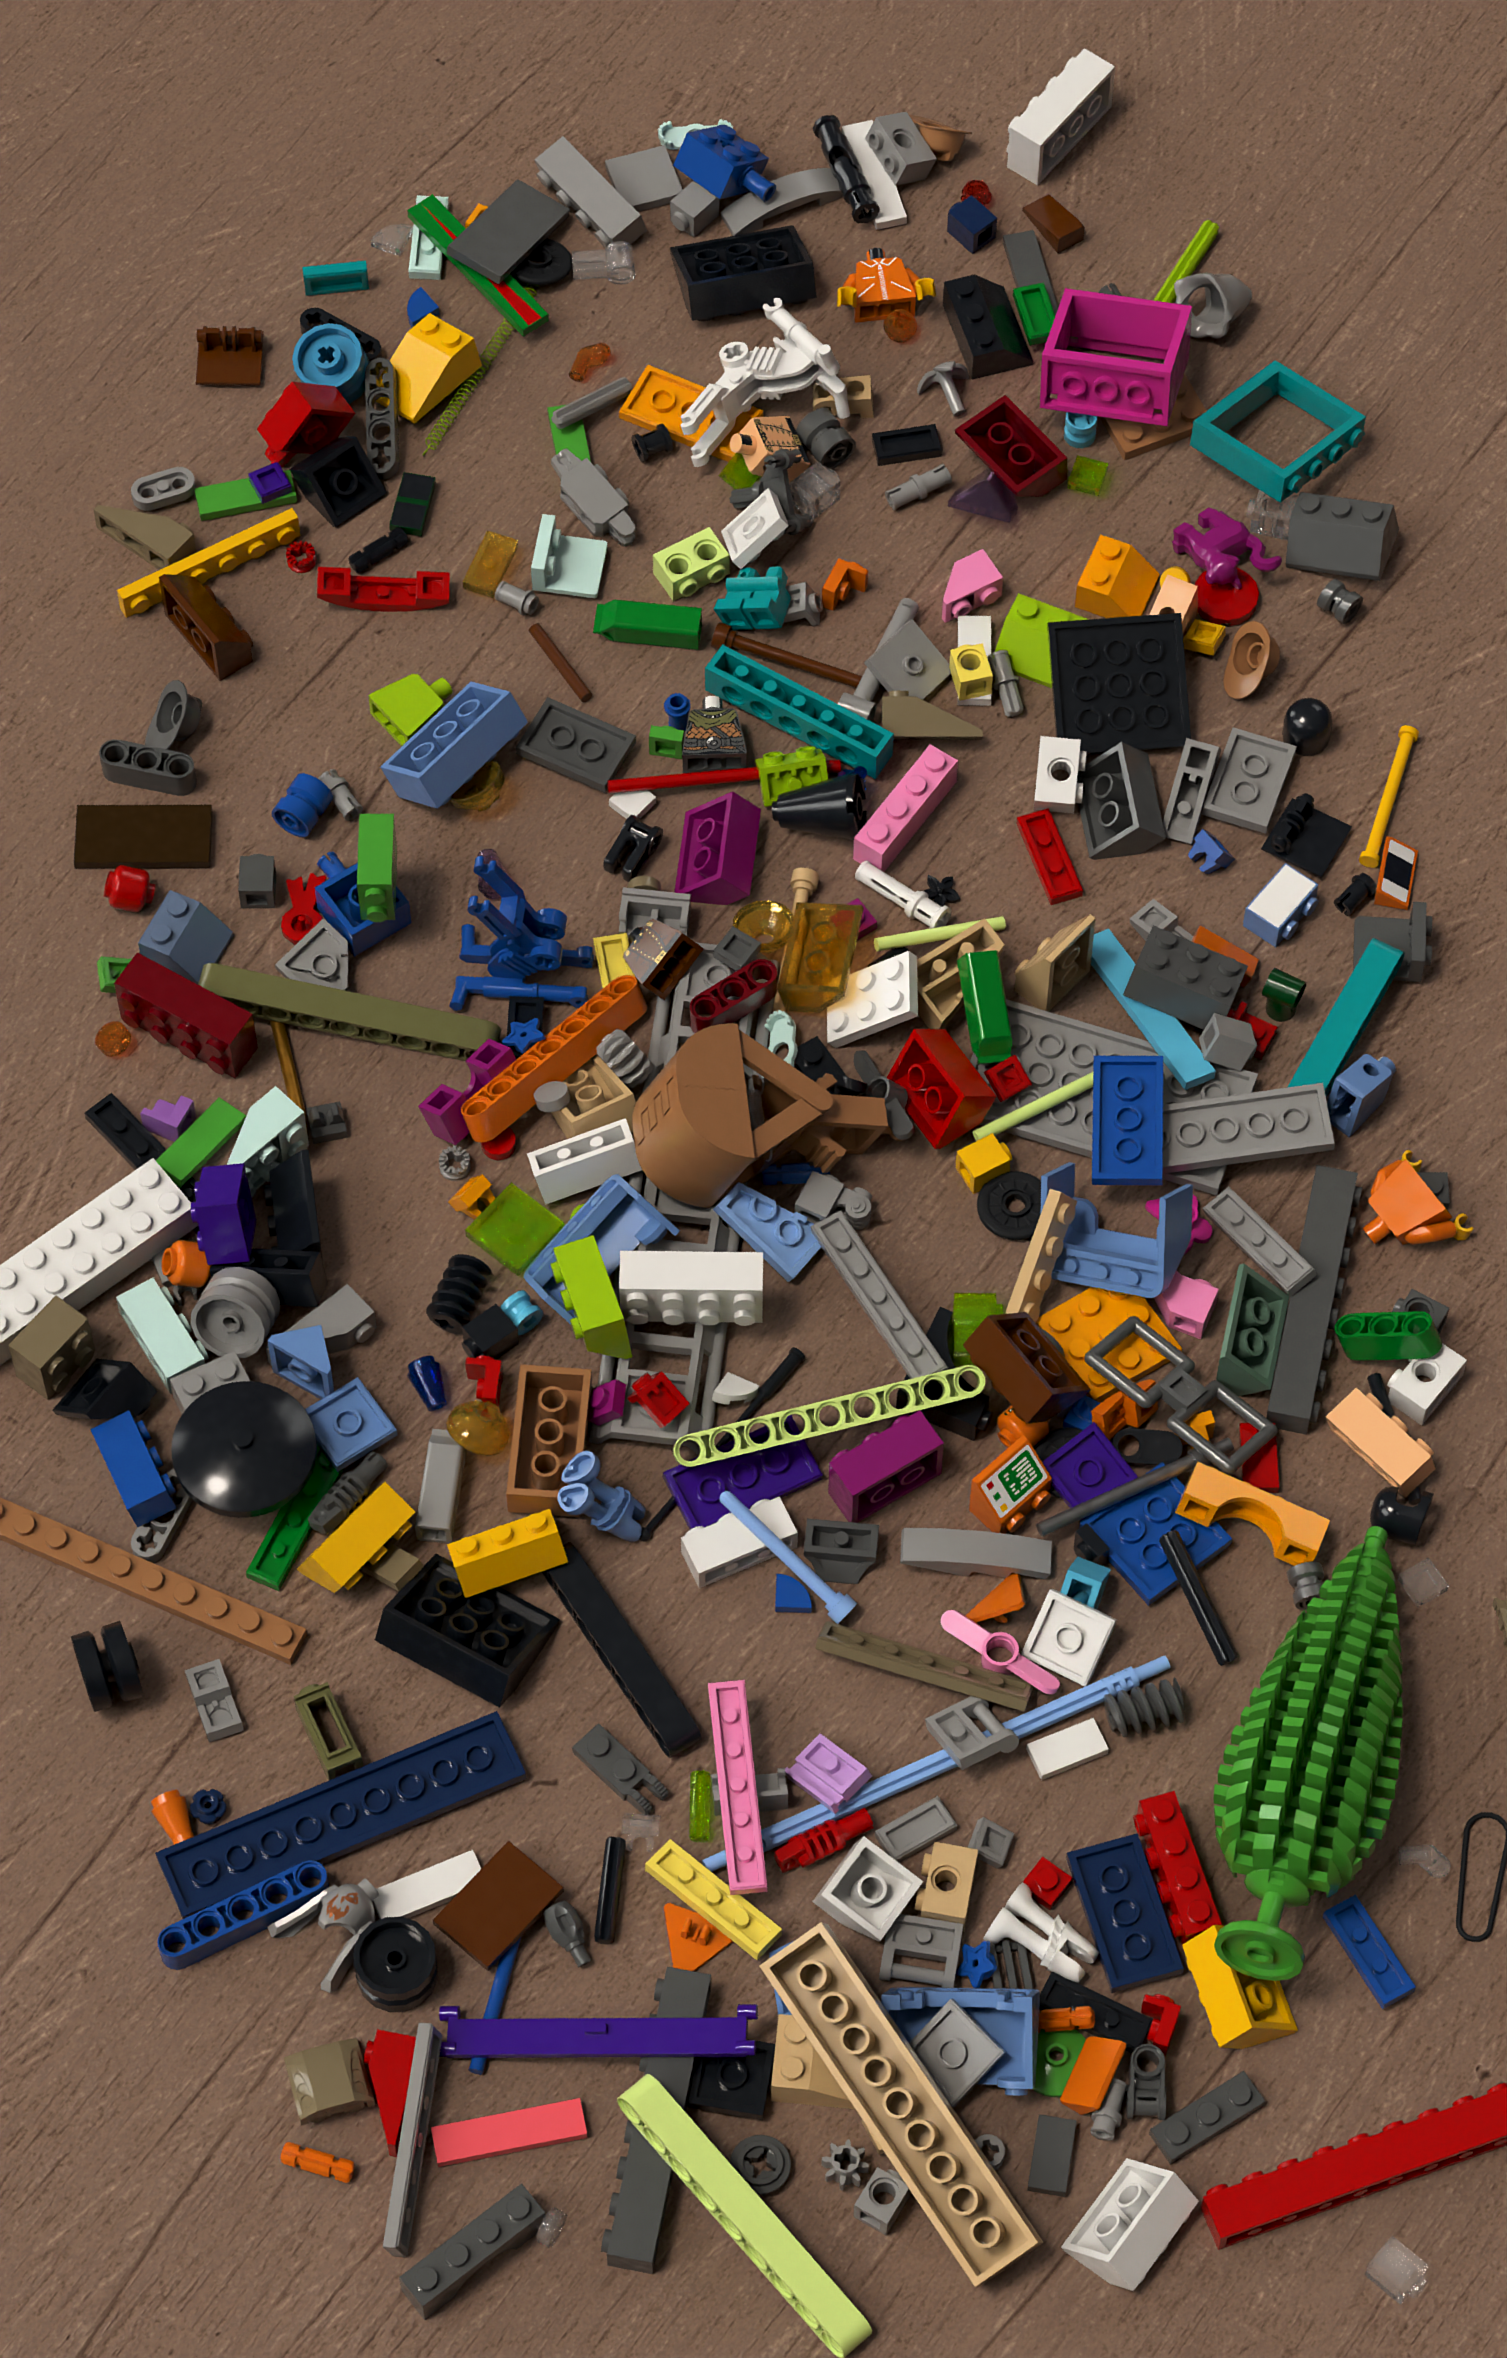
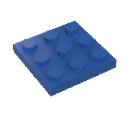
[1079,1462,1232,1606]

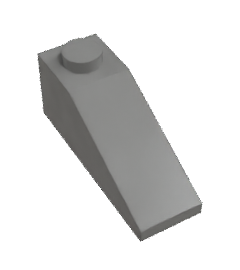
[1162,738,1221,845]
[265,1284,377,1366]

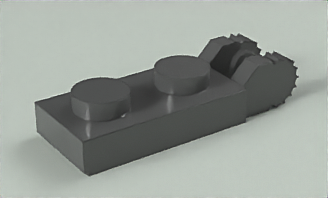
[572,1723,669,1815]

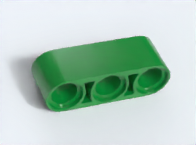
[1335,1311,1442,1360]

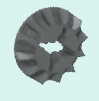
[730,2135,791,2196]

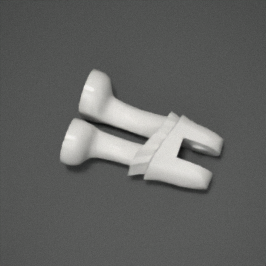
[983,1882,1099,1983]

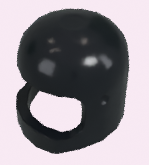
[1282,698,1333,756]
[1370,1486,1434,1545]

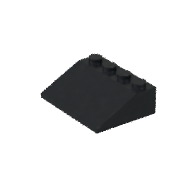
[670,225,817,322]
[375,1554,560,1708]

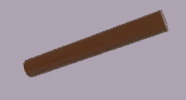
[529,623,592,702]

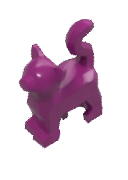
[1172,507,1282,589]

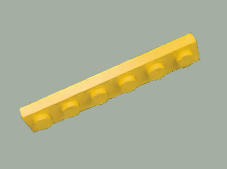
[117,508,301,618]

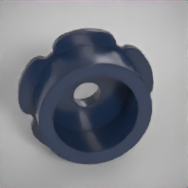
[190,1789,227,1824]

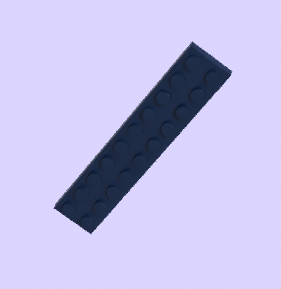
[155,1711,527,1919]

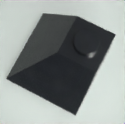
[52,1358,158,1419]

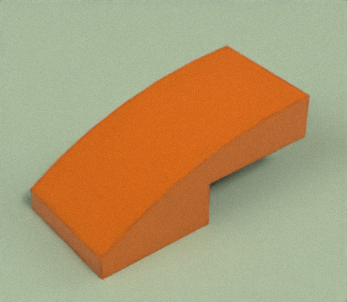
[1091,1379,1158,1440]

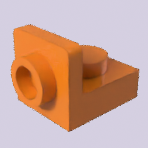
[822,558,868,611]

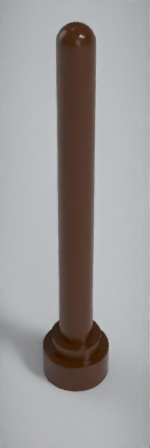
[711,622,862,688]

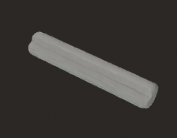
[551,377,633,429]

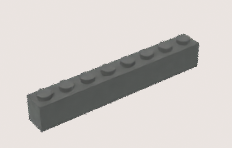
[1266,1165,1362,1435]
[601,1967,711,2274]

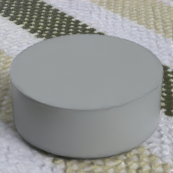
[534,1081,571,1112]

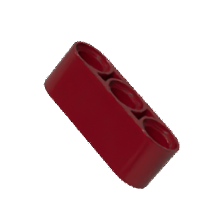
[690,959,777,1033]

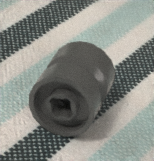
[796,407,856,470]

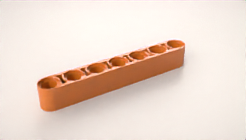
[461,975,648,1142]

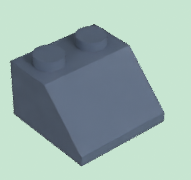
[138,890,234,984]

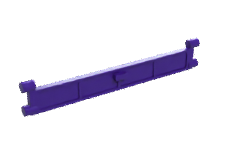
[439,2004,758,2058]

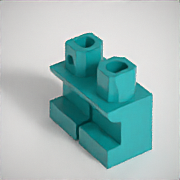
[714,566,791,630]

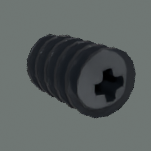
[426,1254,492,1335]

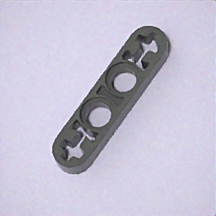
[365,358,400,480]

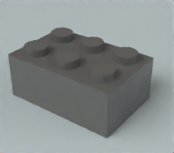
[1123,925,1248,1030]

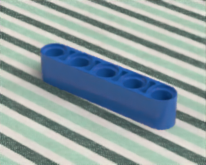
[157,1860,329,1970]

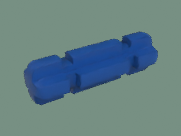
[762,1162,830,1185]

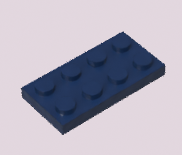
[1066,1833,1184,1993]

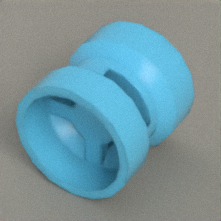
[1064,412,1098,448]

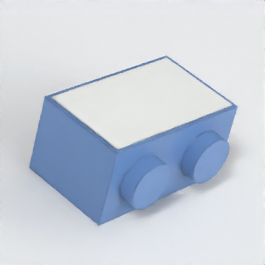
[1243,863,1319,948]

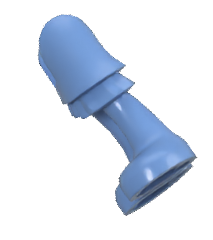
[558,1451,646,1542]

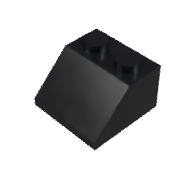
[289,435,387,527]

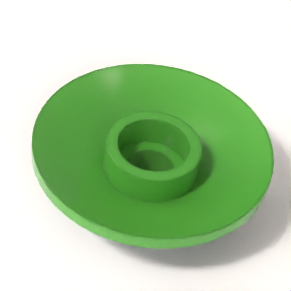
[1033,2029,1086,2097]

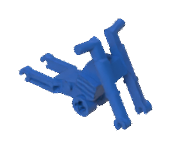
[449,856,594,1011]

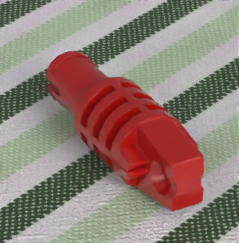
[774,1808,874,1873]

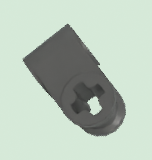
[1126,2044,1166,2120]

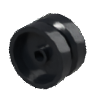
[71,1621,144,1712]
[354,1917,438,2012]

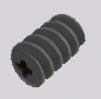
[1104,1677,1185,1737]

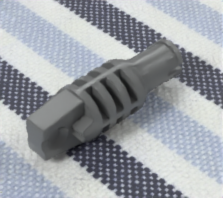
[308,1451,388,1535]

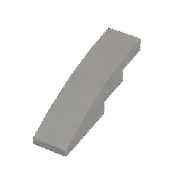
[900,1528,1052,1579]

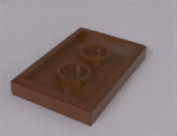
[433,1841,564,1971]

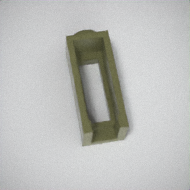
[294,1682,363,1781]

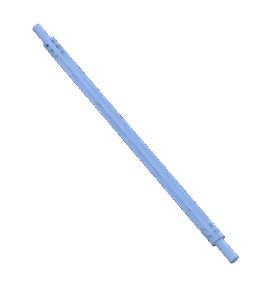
[702,1655,1171,1872]

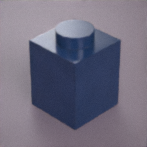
[947,195,997,254]

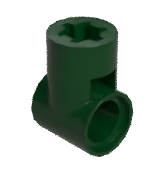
[1262,968,1306,1022]

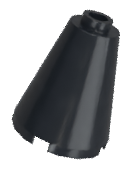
[772,773,867,840]

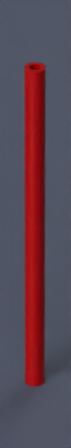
[607,759,841,794]

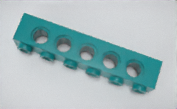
[705,644,894,779]

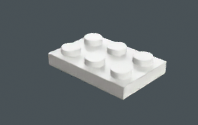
[827,951,918,1048]

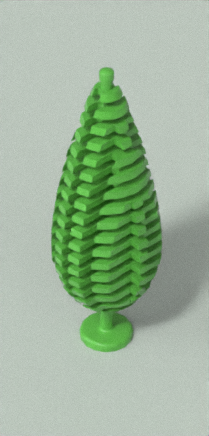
[1213,1526,1403,1981]

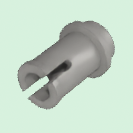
[495,581,539,615]

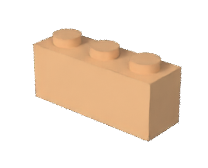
[1326,1388,1436,1498]

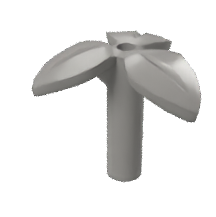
[917,361,969,416]

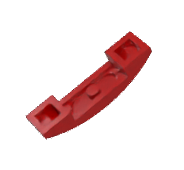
[317,567,450,612]

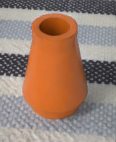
[151,1789,194,1845]

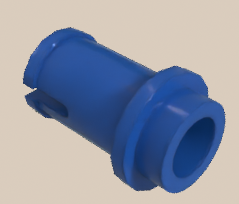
[664,693,691,732]

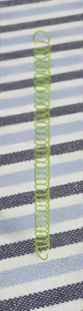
[422,284,539,456]

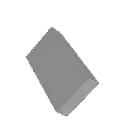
[875,1796,957,1863]

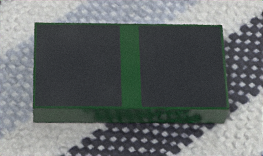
[389,472,436,537]

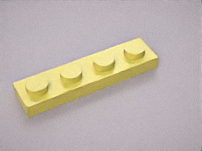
[645,1839,782,1960]

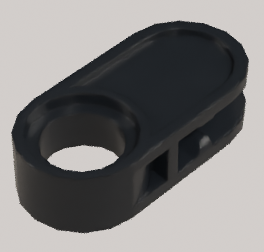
[1112,1428,1183,1465]

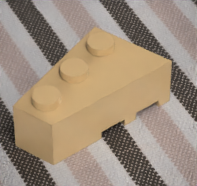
[917,918,1005,1029]

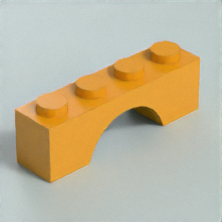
[1175,1461,1330,1566]

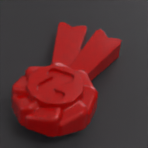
[281,873,326,945]

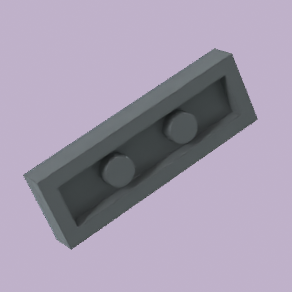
[1149,2071,1265,2165]

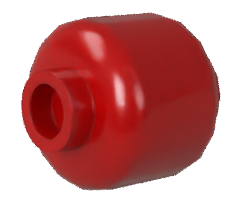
[103,865,155,913]

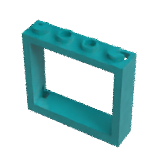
[1190,360,1366,503]

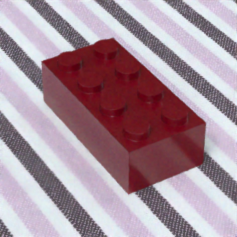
[114,952,258,1079]

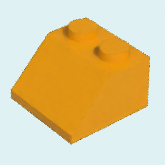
[1075,534,1160,618]

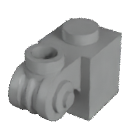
[795,1171,872,1230]

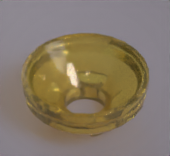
[449,760,505,812]
[733,901,795,954]
[446,1400,510,1456]

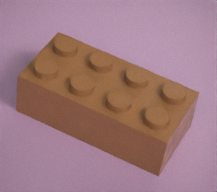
[506,1364,592,1517]

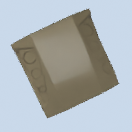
[284,2038,375,2126]

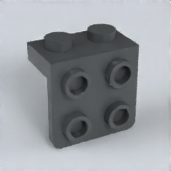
[1353,902,1432,982]

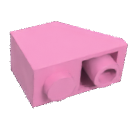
[942,549,1003,623]
[1154,1270,1219,1339]

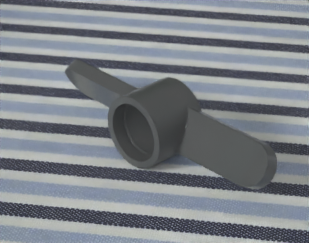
[854,1050,914,1140]

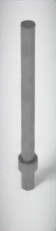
[1036,1437,1234,1537]

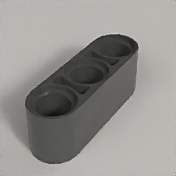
[99,739,197,796]

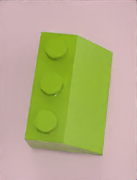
[993,593,1089,688]
[550,1235,633,1359]

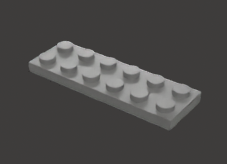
[1163,1083,1335,1174]

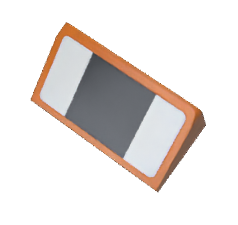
[1374,836,1418,910]

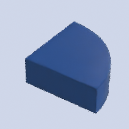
[407,287,440,328]
[775,1574,812,1613]

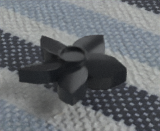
[924,875,960,907]

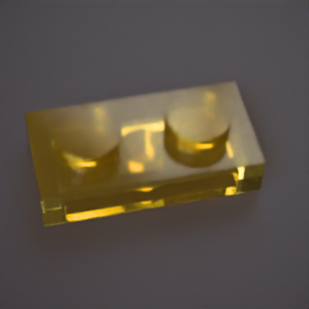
[463,531,518,598]

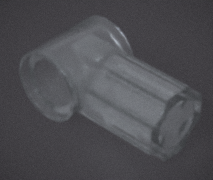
[572,241,636,284]

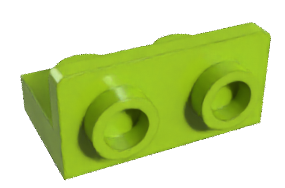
[755,746,828,807]

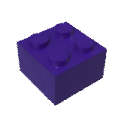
[191,1163,257,1265]

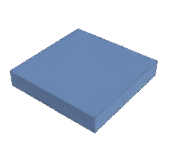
[305,1377,398,1472]

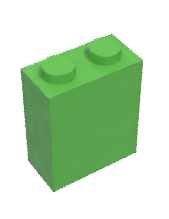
[357,814,397,922]

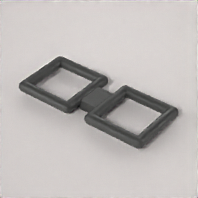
[1084,1316,1278,1474]

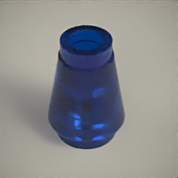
[407,1356,448,1411]

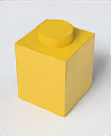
[956,1133,1012,1194]

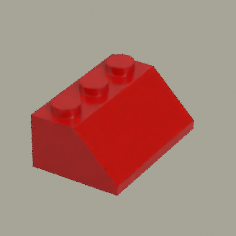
[887,1029,997,1149]

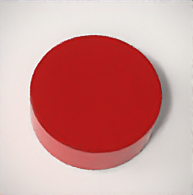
[481,1127,516,1160]

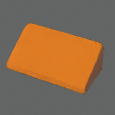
[1191,926,1259,987]
[1060,2036,1127,2115]

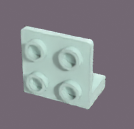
[531,514,608,598]

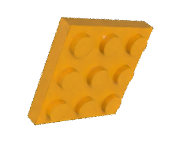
[1035,1287,1182,1402]

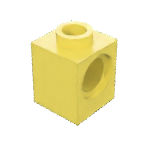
[949,643,993,701]

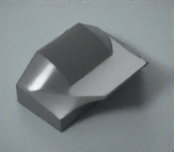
[804,1518,879,1584]

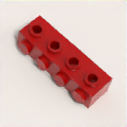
[1133,1791,1222,1951]

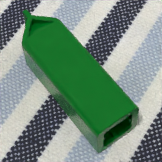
[593,599,702,650]
[957,950,1012,1065]

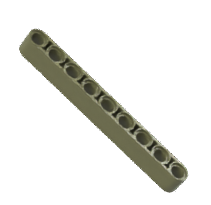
[198,963,501,1061]

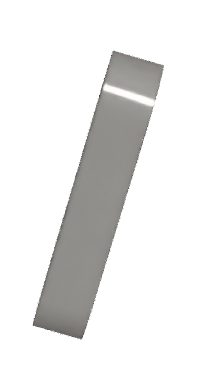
[131,1469,193,1563]

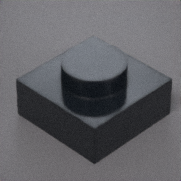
[1074,1523,1110,1566]

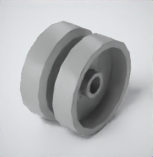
[190,1267,280,1359]

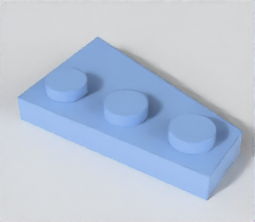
[713,1182,821,1282]

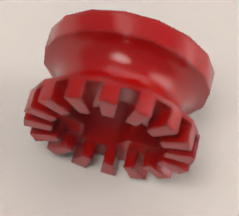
[286,541,317,573]

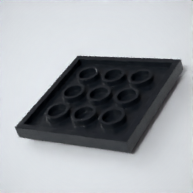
[1047,613,1191,755]

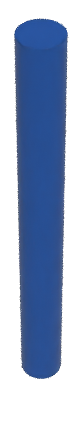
[468,1936,522,2075]

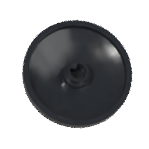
[171,1381,317,1518]

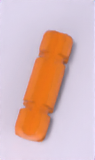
[1038,2006,1095,2033]
[280,2142,355,2183]

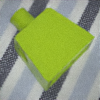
[368,674,453,746]

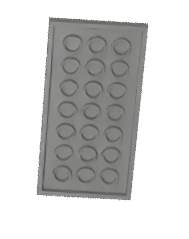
[970,999,1258,1195]

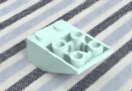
[227,1086,309,1197]

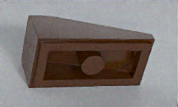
[1022,194,1085,253]

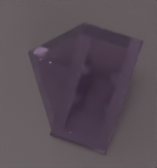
[947,468,1018,523]

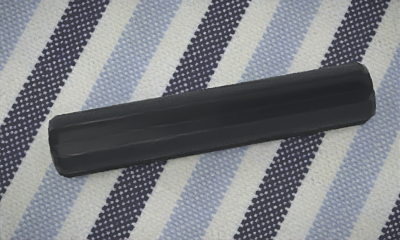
[594,1836,626,1944]

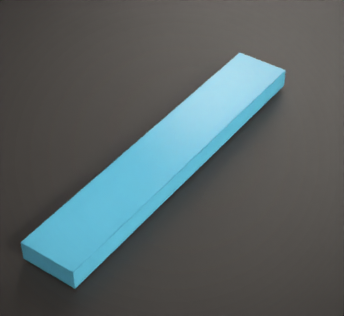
[1091,929,1216,1090]

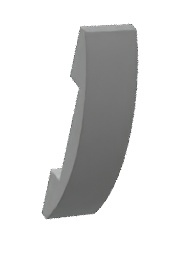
[721,168,843,236]

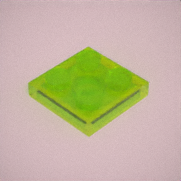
[465,1182,564,1276]

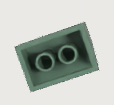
[1216,1264,1289,1396]

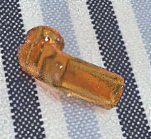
[569,343,611,382]

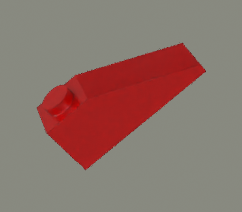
[364,2029,416,2157]

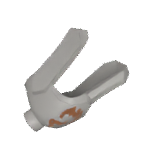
[267,1878,379,1993]

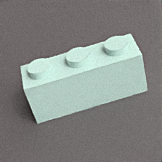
[116,1278,209,1394]

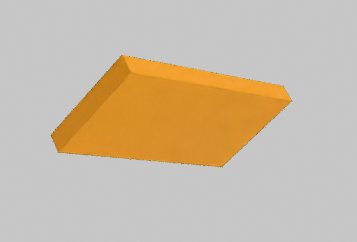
[619,365,763,465]

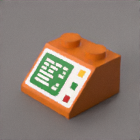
[969,1435,1052,1534]

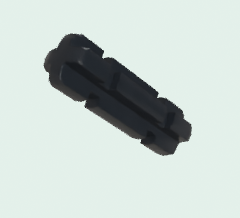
[348,527,408,573]

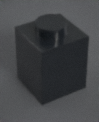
[462,1304,519,1360]

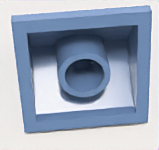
[267,1325,334,1399]

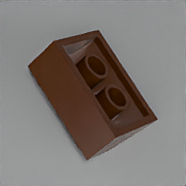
[159,574,253,681]
[963,1312,1091,1424]

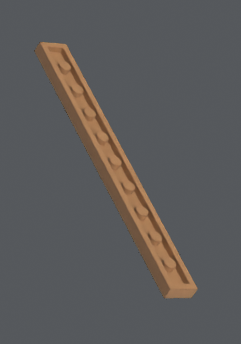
[0,1497,307,1665]

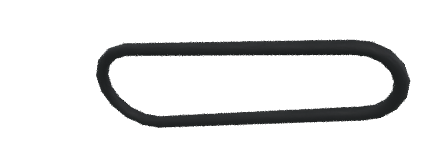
[1456,1812,1507,1942]

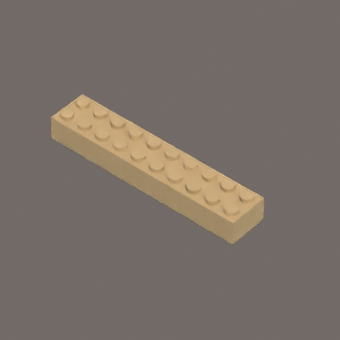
[759,1922,1043,2287]

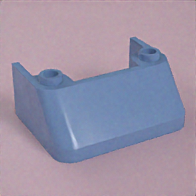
[1040,1162,1193,1298]
[523,1174,680,1324]

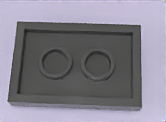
[516,697,636,793]

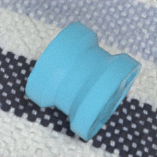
[500,1290,543,1335]

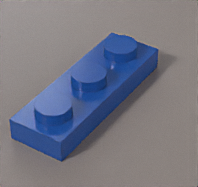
[1323,1894,1416,2009]

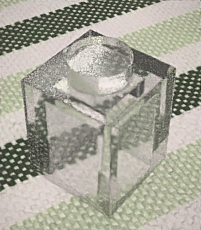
[1365,2236,1429,2305]

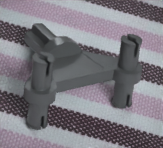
[729,449,813,535]

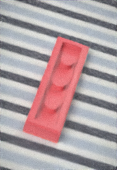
[431,2098,588,2167]

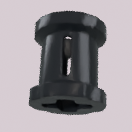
[631,424,673,462]

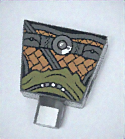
[682,696,747,773]

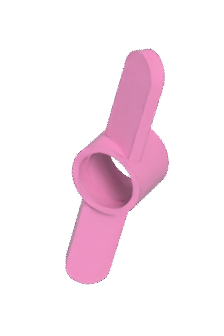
[941,1610,1060,1694]

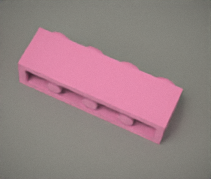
[853,744,958,872]

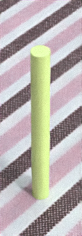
[874,916,1006,951]
[973,1072,1093,1141]

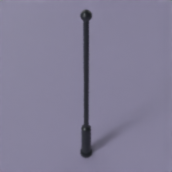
[639,1347,806,1541]

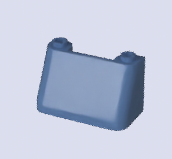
[881,1987,1040,2096]

